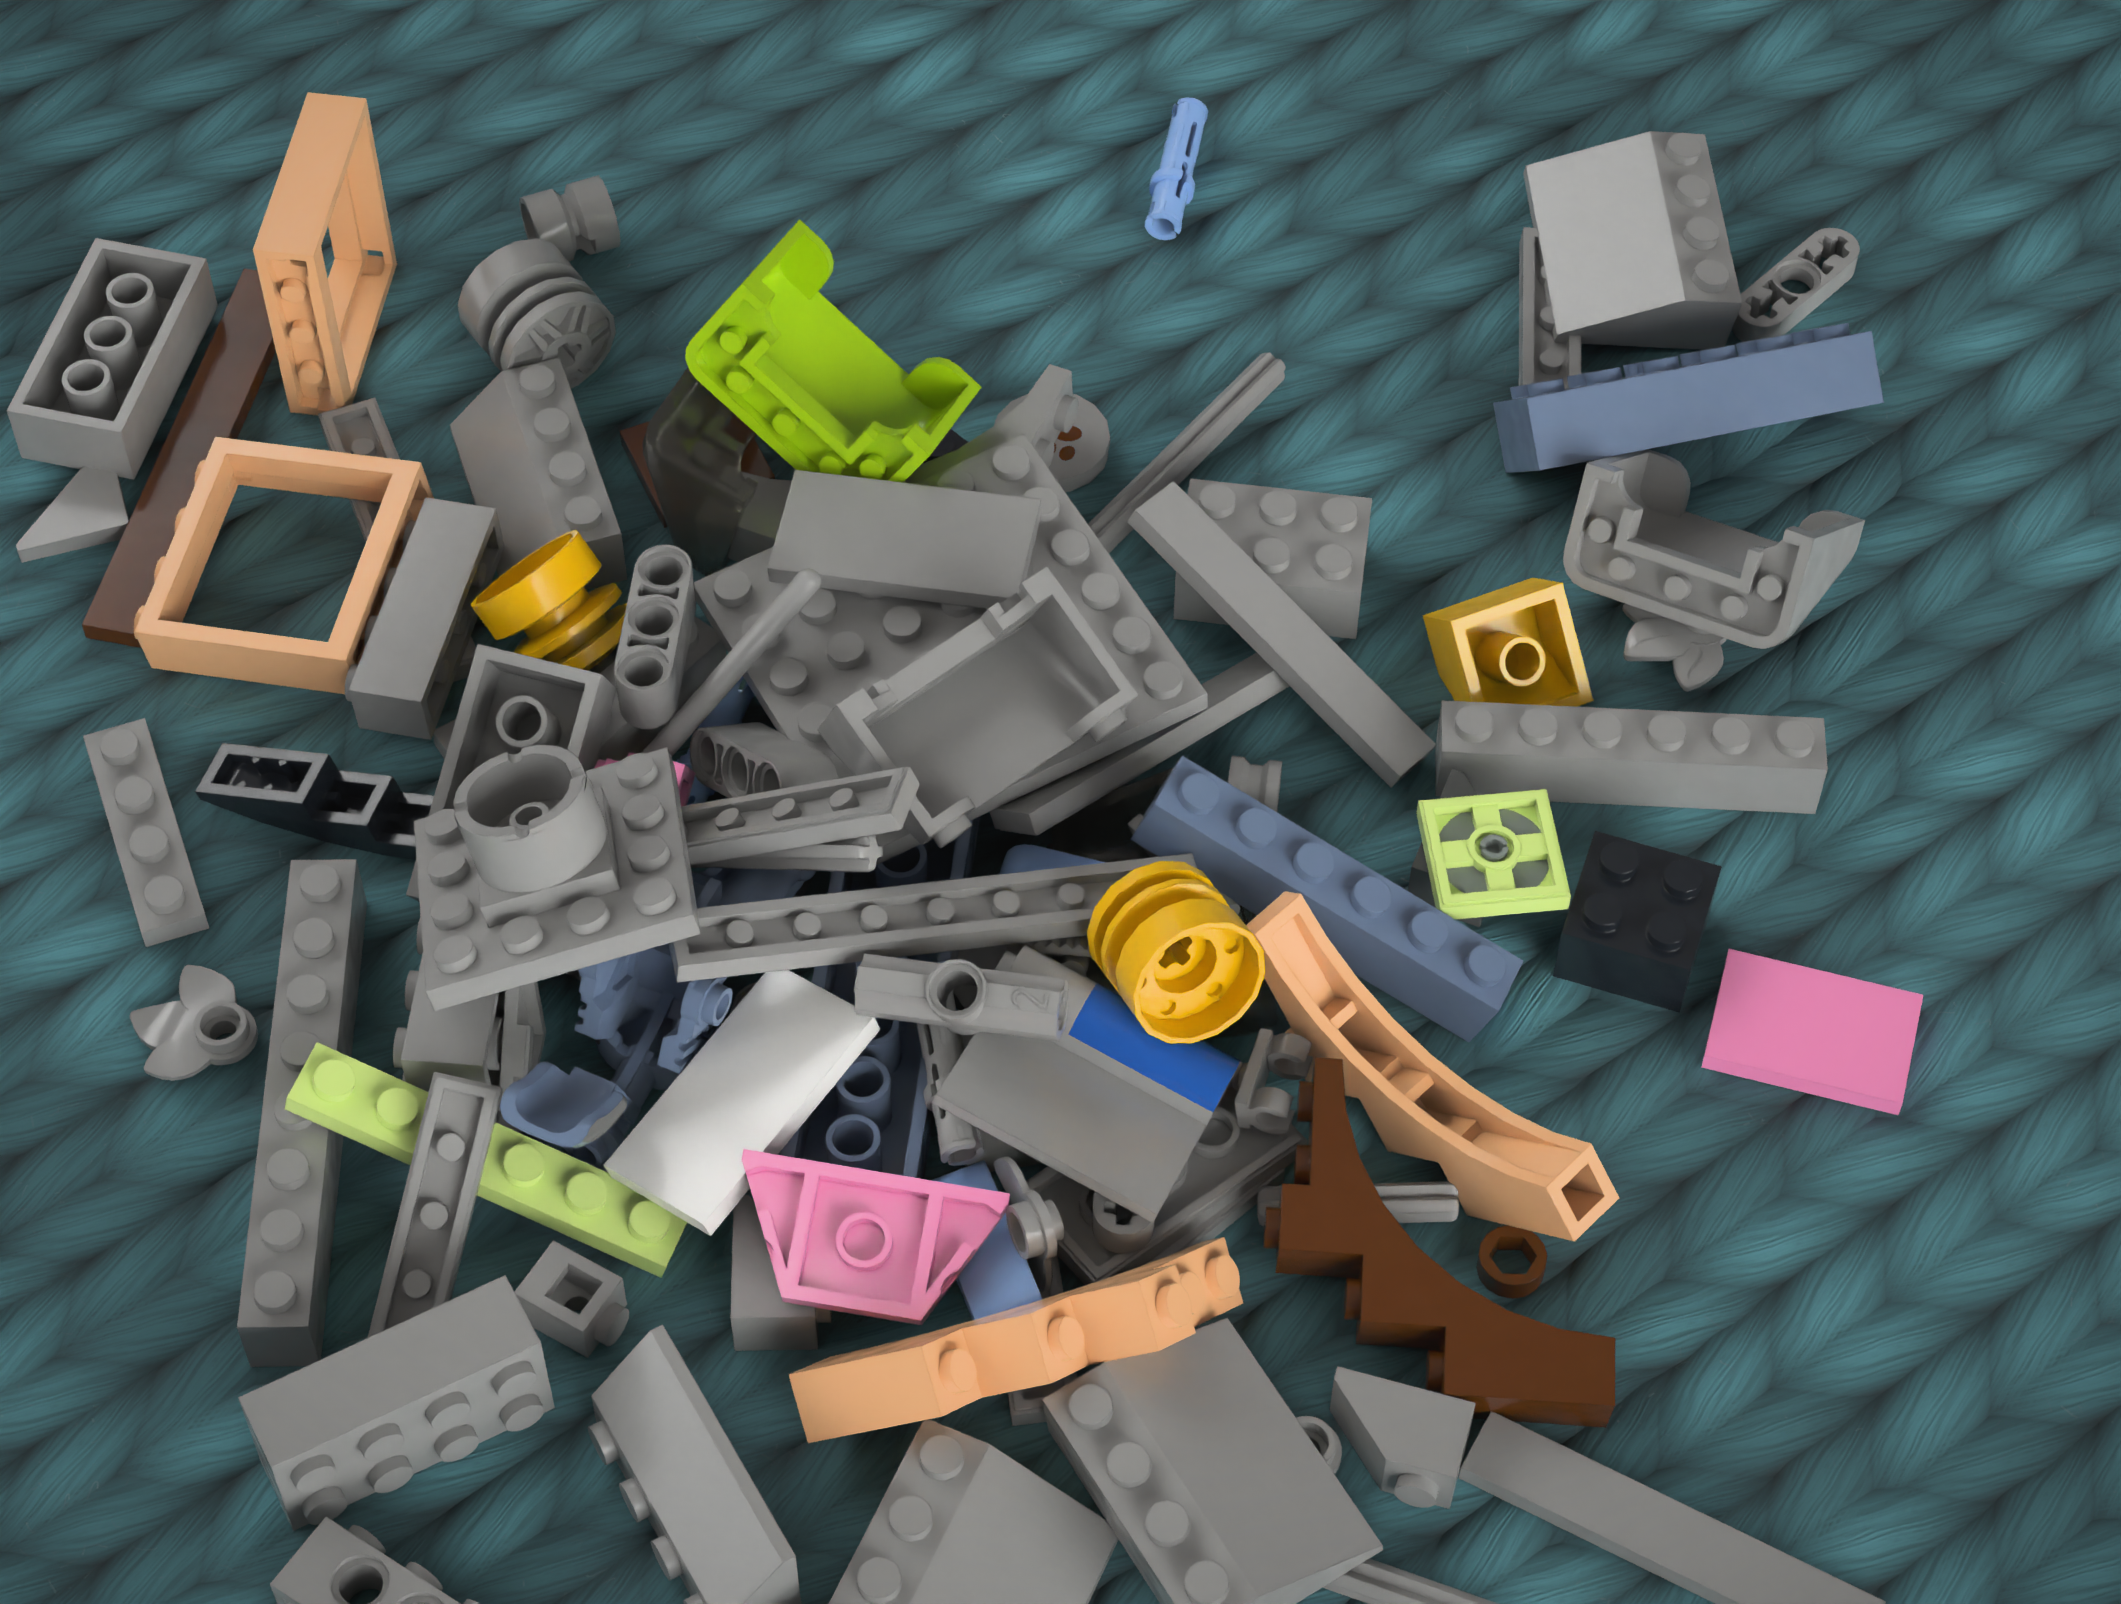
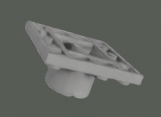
[414,745,701,1011]

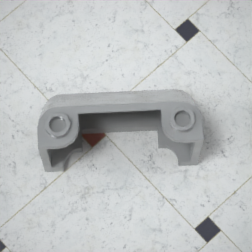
[1563,449,1865,649]
[817,566,1138,848]

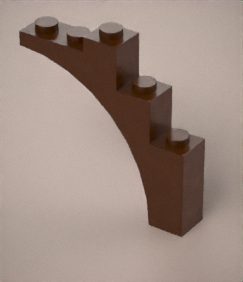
[1263,1057,1615,1428]

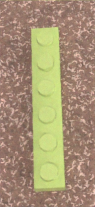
[285,1042,687,1278]

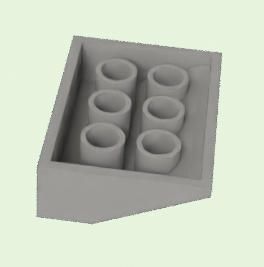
[1523,131,1742,350]
[1042,1318,1383,1604]
[829,1419,1119,1604]

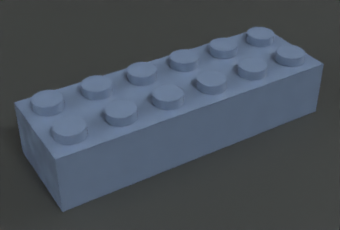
[1493,323,1884,473]

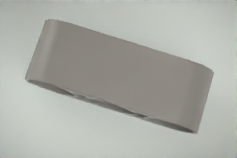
[614,545,696,729]
[690,722,838,798]

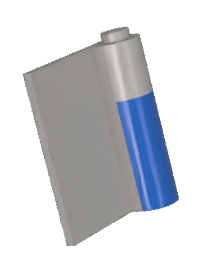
[932,945,1241,1223]

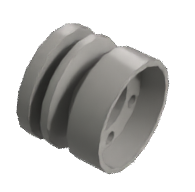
[457,238,616,389]

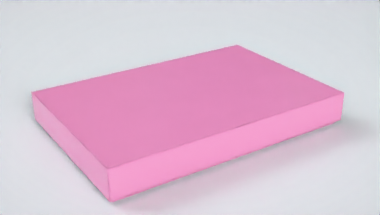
[1701,949,1923,1115]

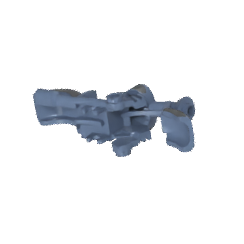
[500,868,817,1172]

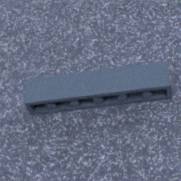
[1131,756,1523,1042]

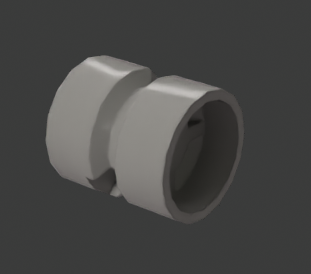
[519,175,620,261]

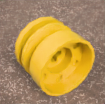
[470,530,627,671]
[1087,861,1265,1043]

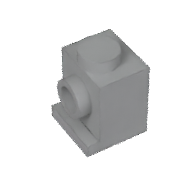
[515,1240,629,1358]

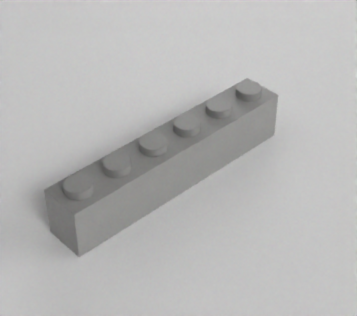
[1435,700,1828,814]

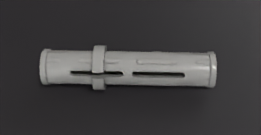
[917,990,985,1166]

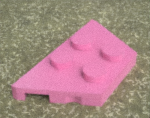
[742,1149,1010,1325]

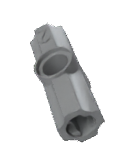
[854,953,1069,1042]

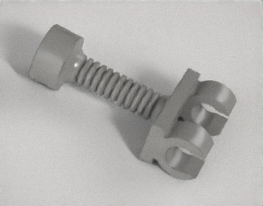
[1228,1028,1313,1134]

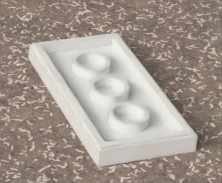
[604,970,880,1236]

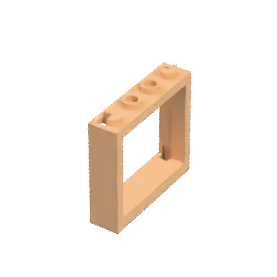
[253,92,397,416]
[134,437,434,694]

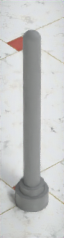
[642,568,821,758]

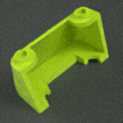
[685,219,982,482]

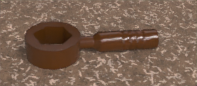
[1476,1225,1547,1299]

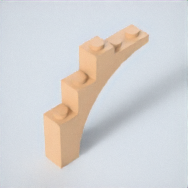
[1246,891,1619,1242]
[789,1237,1243,1443]

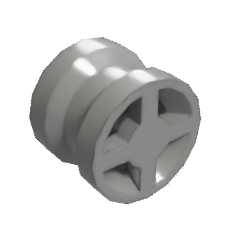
[1228,755,1283,812]

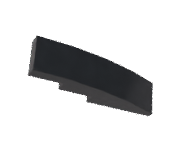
[195,743,434,860]

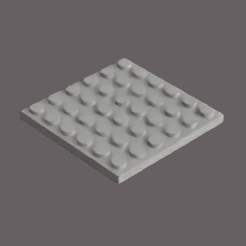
[694,434,1208,865]

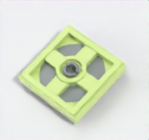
[1416,789,1571,920]

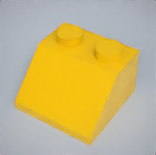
[1422,578,1594,707]

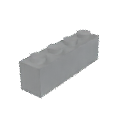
[345,497,505,740]

